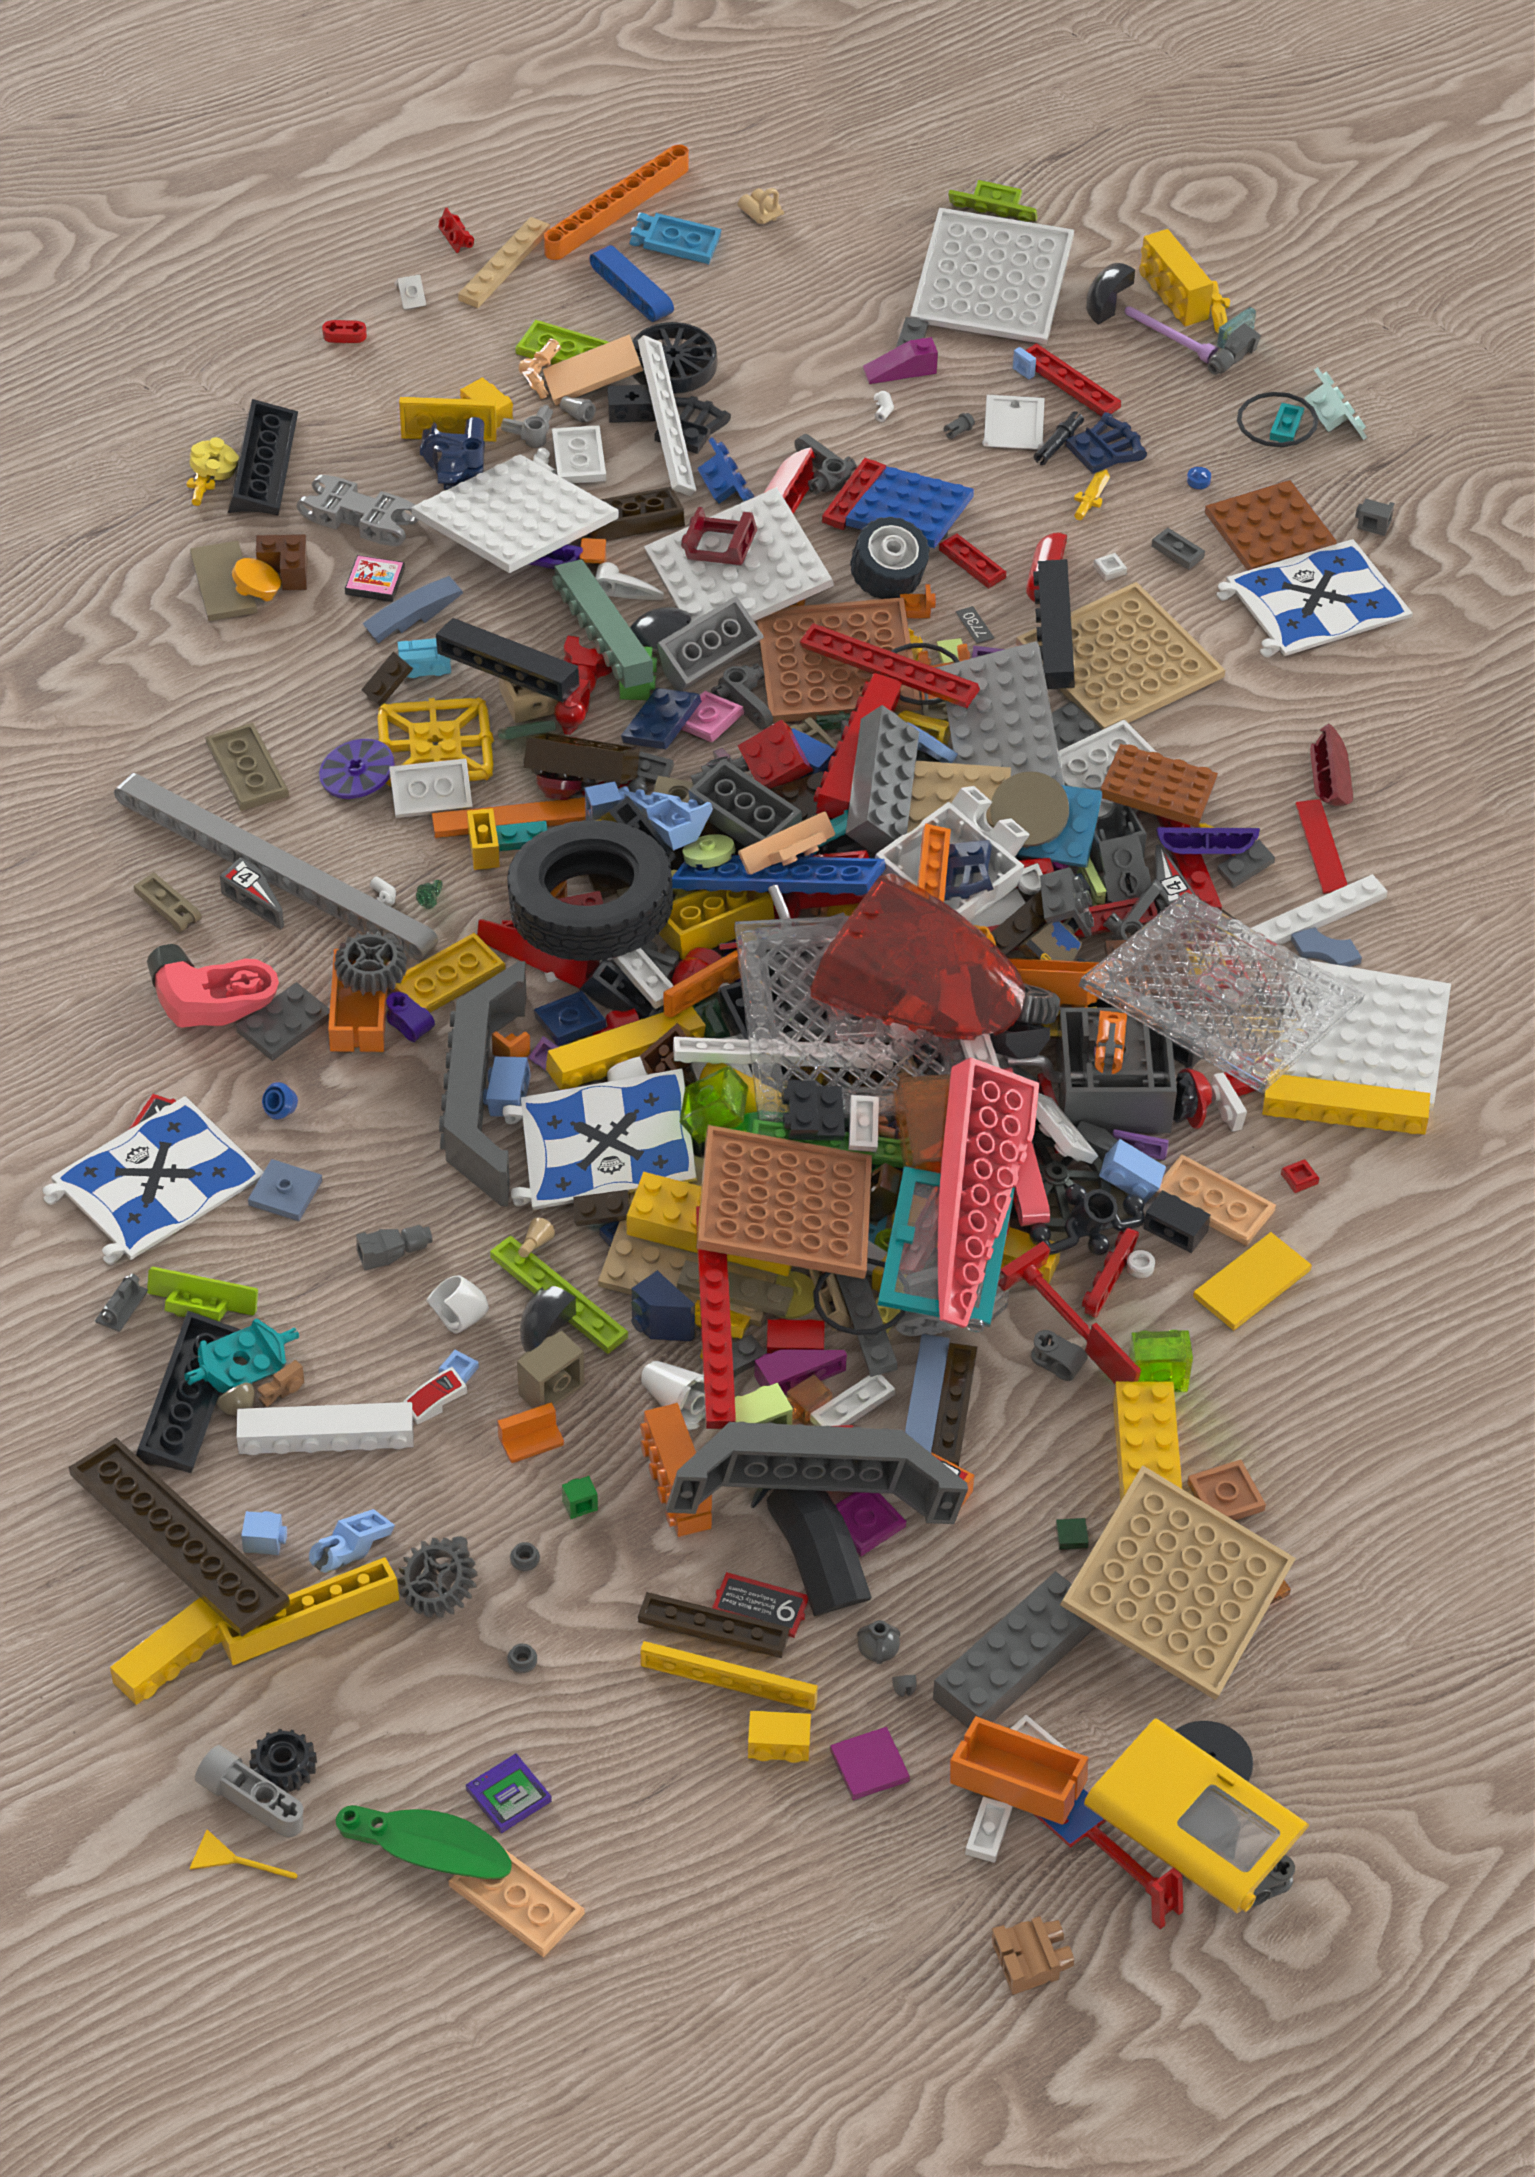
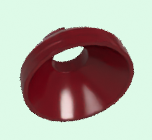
[536,773,582,800]

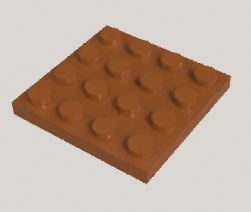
[1205,480,1337,571]
[1100,744,1218,827]

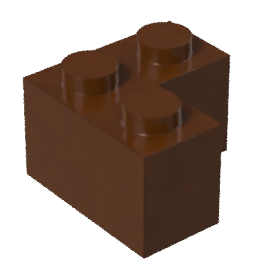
[256,534,308,590]
[639,1023,699,1098]

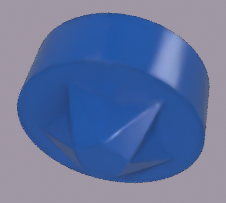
[1187,467,1211,489]

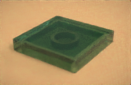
[498,720,556,740]

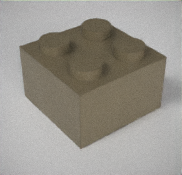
[517,1330,585,1408]

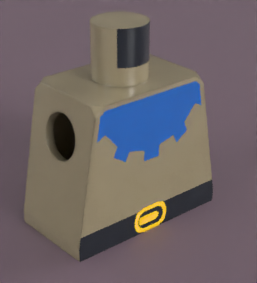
[1017,917,1082,961]

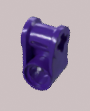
[386,992,435,1042]

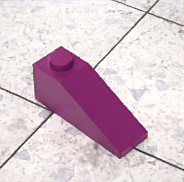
[863,337,938,384]
[754,1350,847,1396]

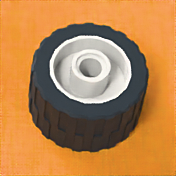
[850,517,930,599]

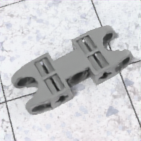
[297,475,419,546]

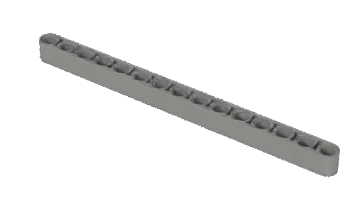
[114,773,439,960]

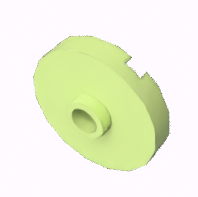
[683,834,736,868]

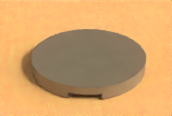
[990,771,1069,848]

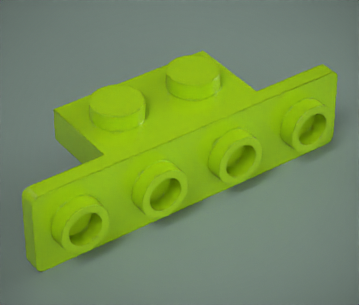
[948,180,1037,222]
[147,1267,258,1321]

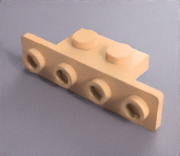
[738,812,835,875]

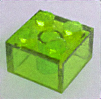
[679,1065,749,1144]
[1129,1330,1193,1392]

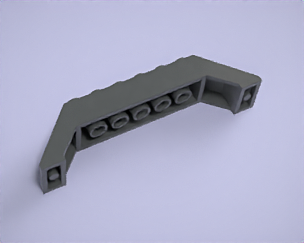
[439,961,527,1207]
[666,1422,968,1524]

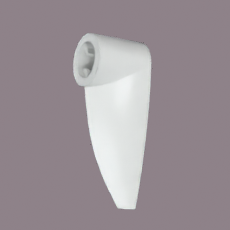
[595,562,664,600]

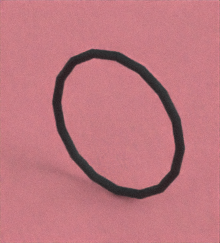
[1237,392,1318,448]
[891,643,960,705]
[813,1258,910,1335]

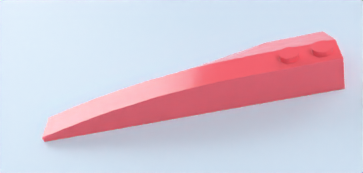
[938,1057,1039,1328]

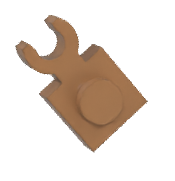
[257,1360,305,1407]

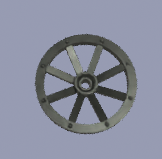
[1011,1133,1111,1232]

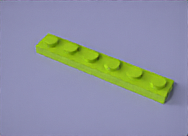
[490,1235,628,1354]

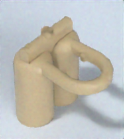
[738,188,784,224]

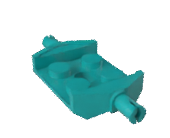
[184,1318,299,1393]

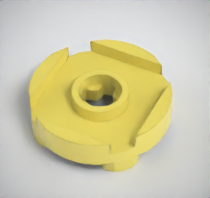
[189,437,239,480]

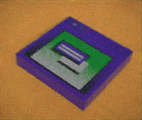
[466,1753,552,1833]

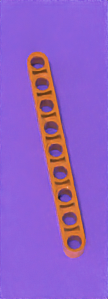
[544,144,689,260]

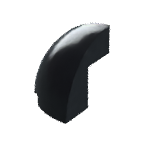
[1086,263,1135,325]
[630,607,691,651]
[520,1286,576,1352]

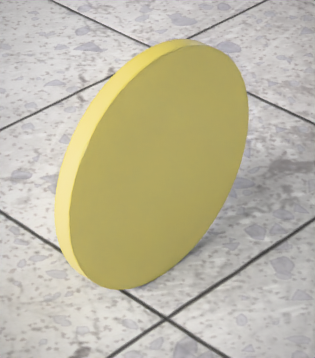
[775,1271,815,1319]

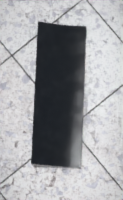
[228,399,298,516]
[136,1311,241,1473]

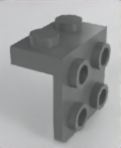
[1040,867,1094,937]

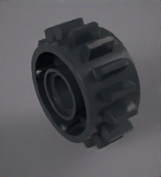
[249,1729,317,1793]

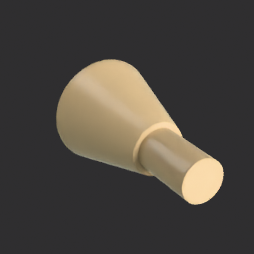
[518,1218,555,1258]

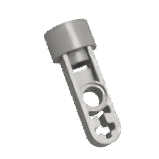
[195,1745,303,1837]

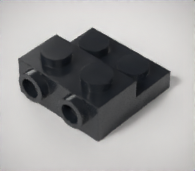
[782,1080,845,1141]

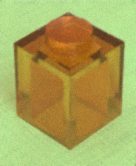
[787,1375,832,1425]

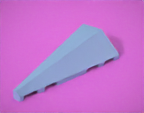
[618,786,713,850]

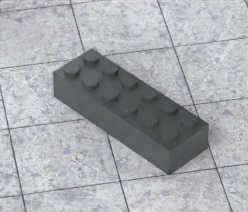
[846,705,919,855]
[933,1571,1096,1728]

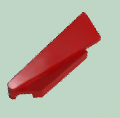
[477,919,600,989]

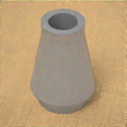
[560,396,596,422]

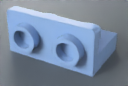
[908,722,958,763]

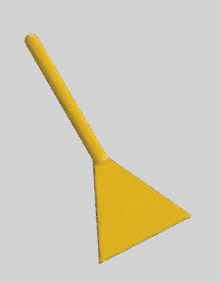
[190,1829,297,1879]

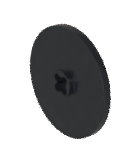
[1175,1721,1253,1801]

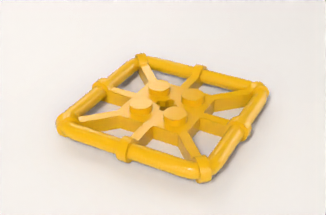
[377,697,494,787]

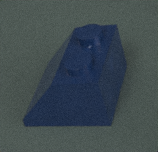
[631,1270,695,1341]

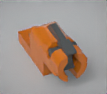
[1095,1010,1127,1074]

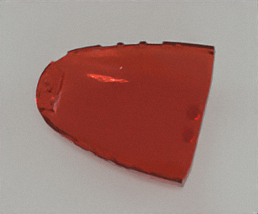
[810,873,1025,1040]

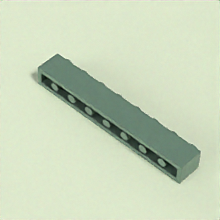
[552,559,653,688]

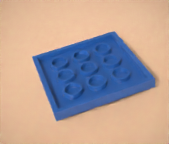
[846,466,974,549]

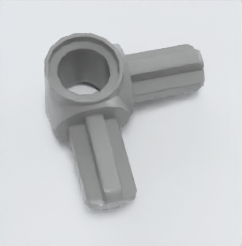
[501,405,553,448]

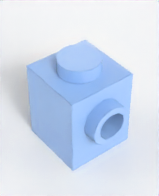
[241,1511,287,1555]

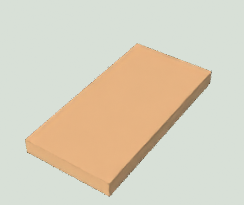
[542,334,643,406]
[1153,1154,1276,1246]
[449,1850,585,1958]

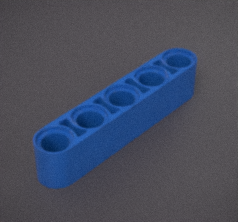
[589,245,674,322]

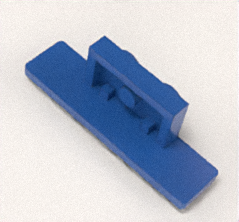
[697,437,755,504]

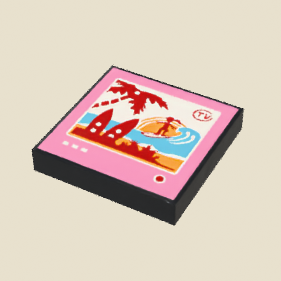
[345,555,405,602]

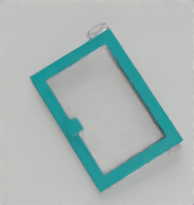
[877,1166,1015,1333]

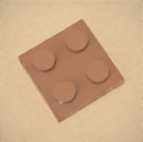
[1187,1459,1266,1521]

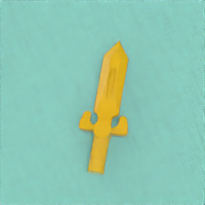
[1211,281,1230,338]
[186,459,215,506]
[1074,469,1110,520]

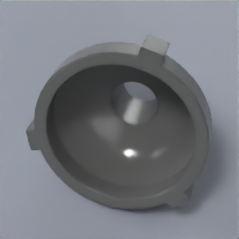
[857,1620,900,1664]

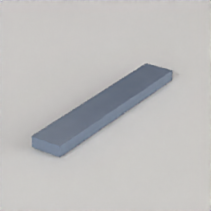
[905,1334,950,1453]

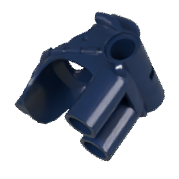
[420,417,485,490]

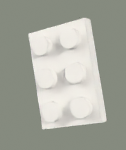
[552,425,606,483]
[389,759,473,818]
[1036,1093,1098,1164]

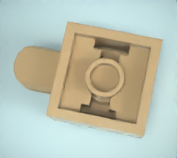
[499,678,559,723]

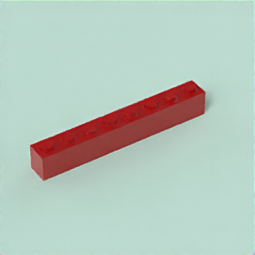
[813,673,903,819]

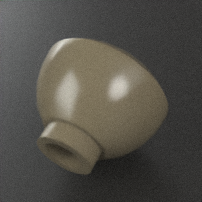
[216,1383,255,1416]

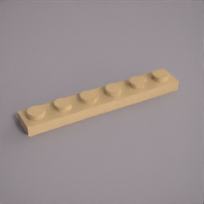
[458,217,550,308]

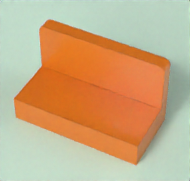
[498,1402,564,1463]

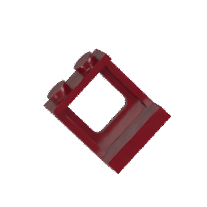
[681,507,757,566]

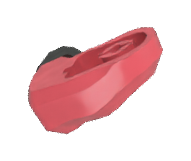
[147,944,279,1028]

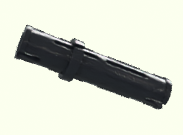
[1034,411,1084,465]

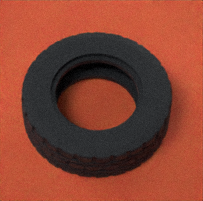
[507,820,673,961]

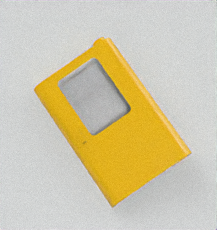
[1084,1718,1309,1913]

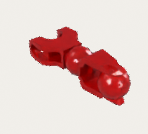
[554,635,612,735]

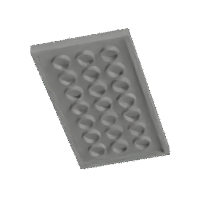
[940,641,1065,785]

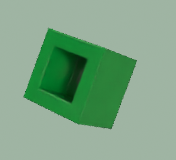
[562,1476,598,1519]

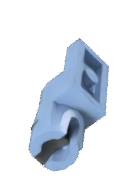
[309,1509,395,1573]

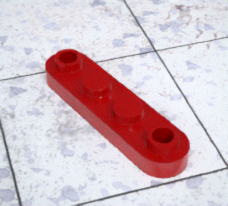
[1082,1228,1139,1318]

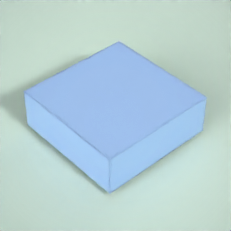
[1013,347,1036,380]
[439,1350,479,1384]

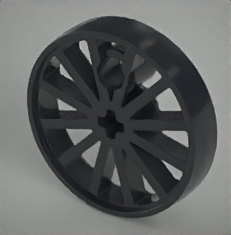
[632,322,718,394]

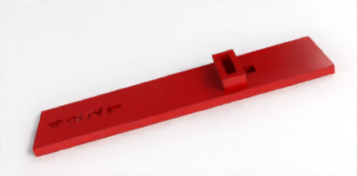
[1295,799,1348,894]

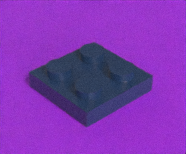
[534,990,606,1046]

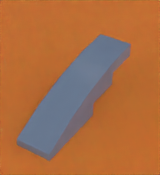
[362,576,463,643]

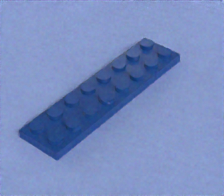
[672,855,886,895]

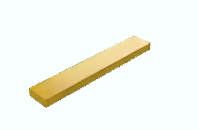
[640,1641,818,1710]

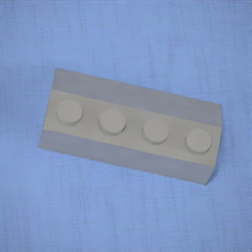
[657,596,764,691]

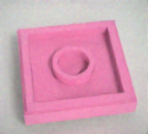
[681,691,744,742]

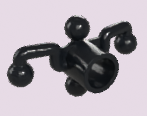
[1029,1184,1145,1255]

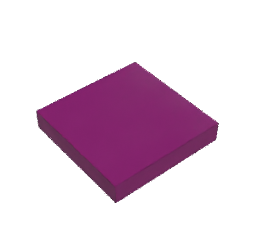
[836,1492,907,1557]
[830,1726,910,1800]

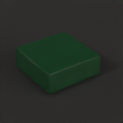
[1056,1518,1089,1550]

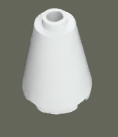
[641,1361,705,1430]

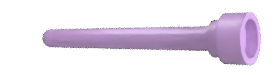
[1125,306,1219,364]

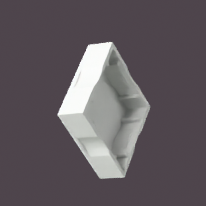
[875,802,1024,939]

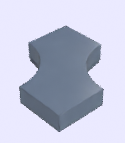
[1291,927,1362,967]

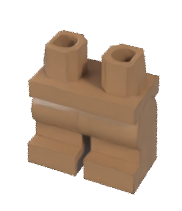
[992,1916,1074,1995]

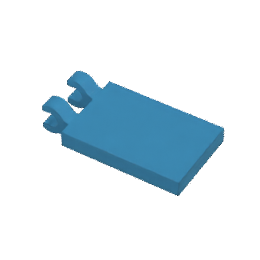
[629,213,722,264]

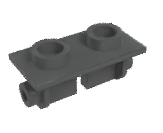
[95,1274,148,1332]

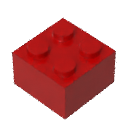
[737,719,813,789]

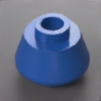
[262,1082,298,1120]

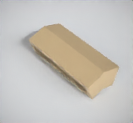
[809,1269,850,1331]

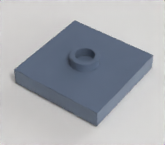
[248,1159,322,1221]

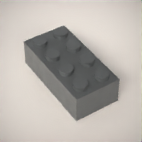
[688,759,802,847]

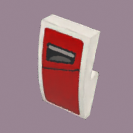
[403,1367,467,1425]

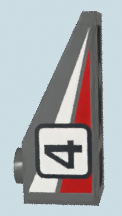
[1154,844,1197,923]
[220,858,284,930]

